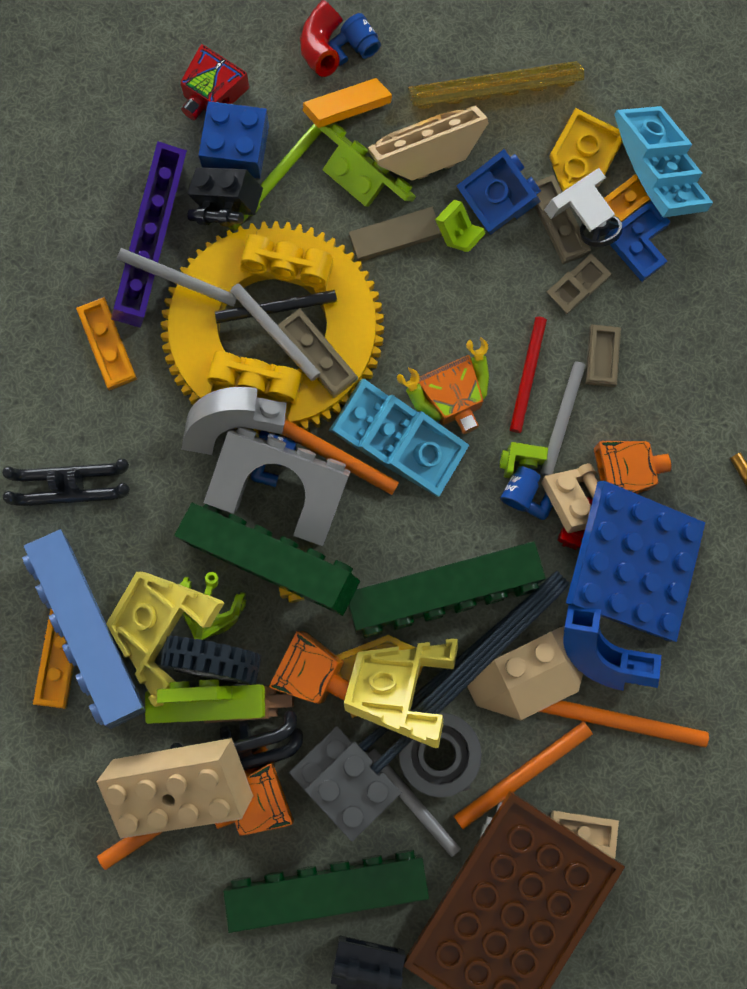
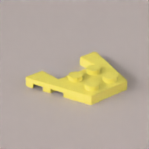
[106,572,224,707]
[344,639,458,748]

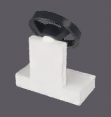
[544,168,623,247]

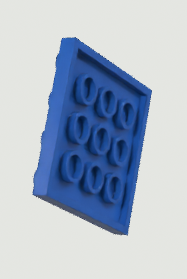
[566,481,705,642]

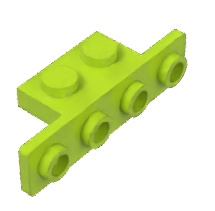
[319,123,416,207]
[145,680,265,724]

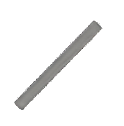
[117,248,237,307]
[230,283,321,381]
[540,362,586,476]
[367,748,461,857]

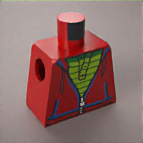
[181,44,249,120]

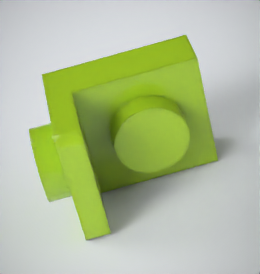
[499,442,548,478]

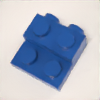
[456,149,541,235]

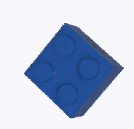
[199,101,269,179]

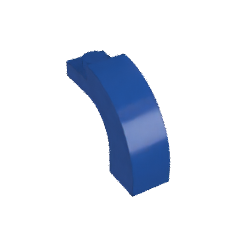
[563,605,662,691]

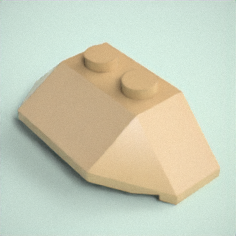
[368,106,488,181]
[467,626,583,721]

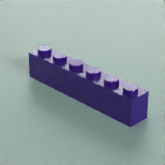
[111,141,187,328]

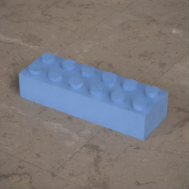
[22,529,146,729]

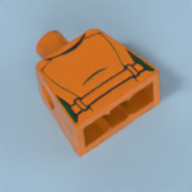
[594,441,671,494]
[269,631,350,704]
[215,763,294,836]

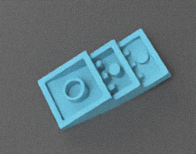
[614,106,713,218]
[329,379,469,497]

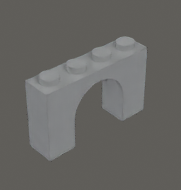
[204,427,351,546]

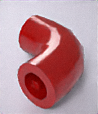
[300,0,343,77]

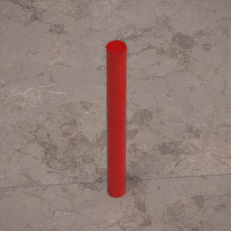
[510,317,547,433]

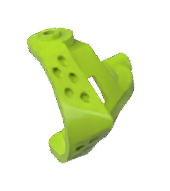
[180,572,247,640]

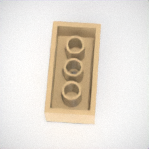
[96,738,253,839]

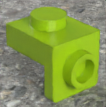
[435,200,485,252]

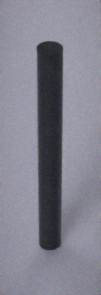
[214,290,337,324]

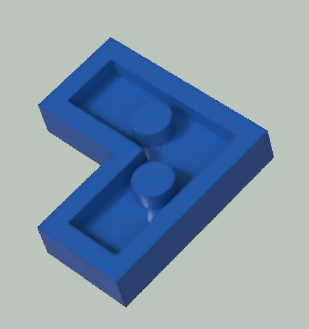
[604,201,670,282]

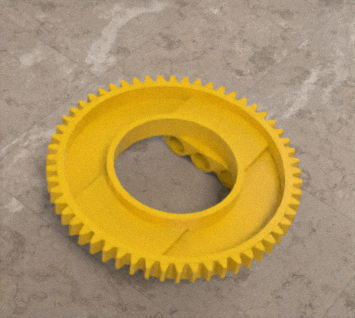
[161,221,384,437]

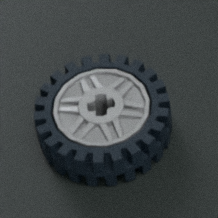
[160,636,261,685]

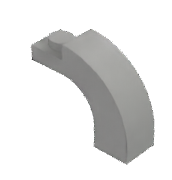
[181,387,286,455]

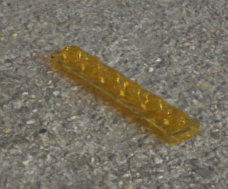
[408,61,584,109]

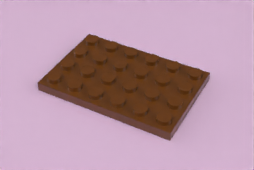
[404,791,625,989]

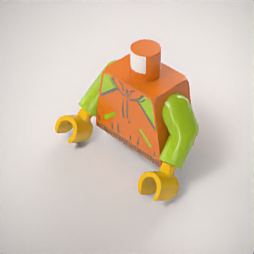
[397,337,489,434]

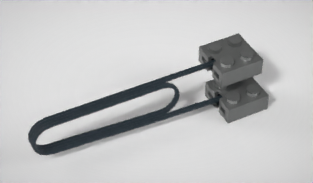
[289,571,570,842]

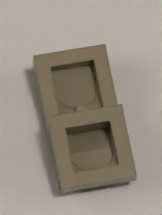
[547,253,612,314]

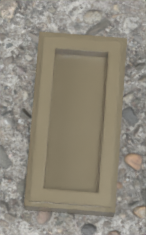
[585,324,621,387]

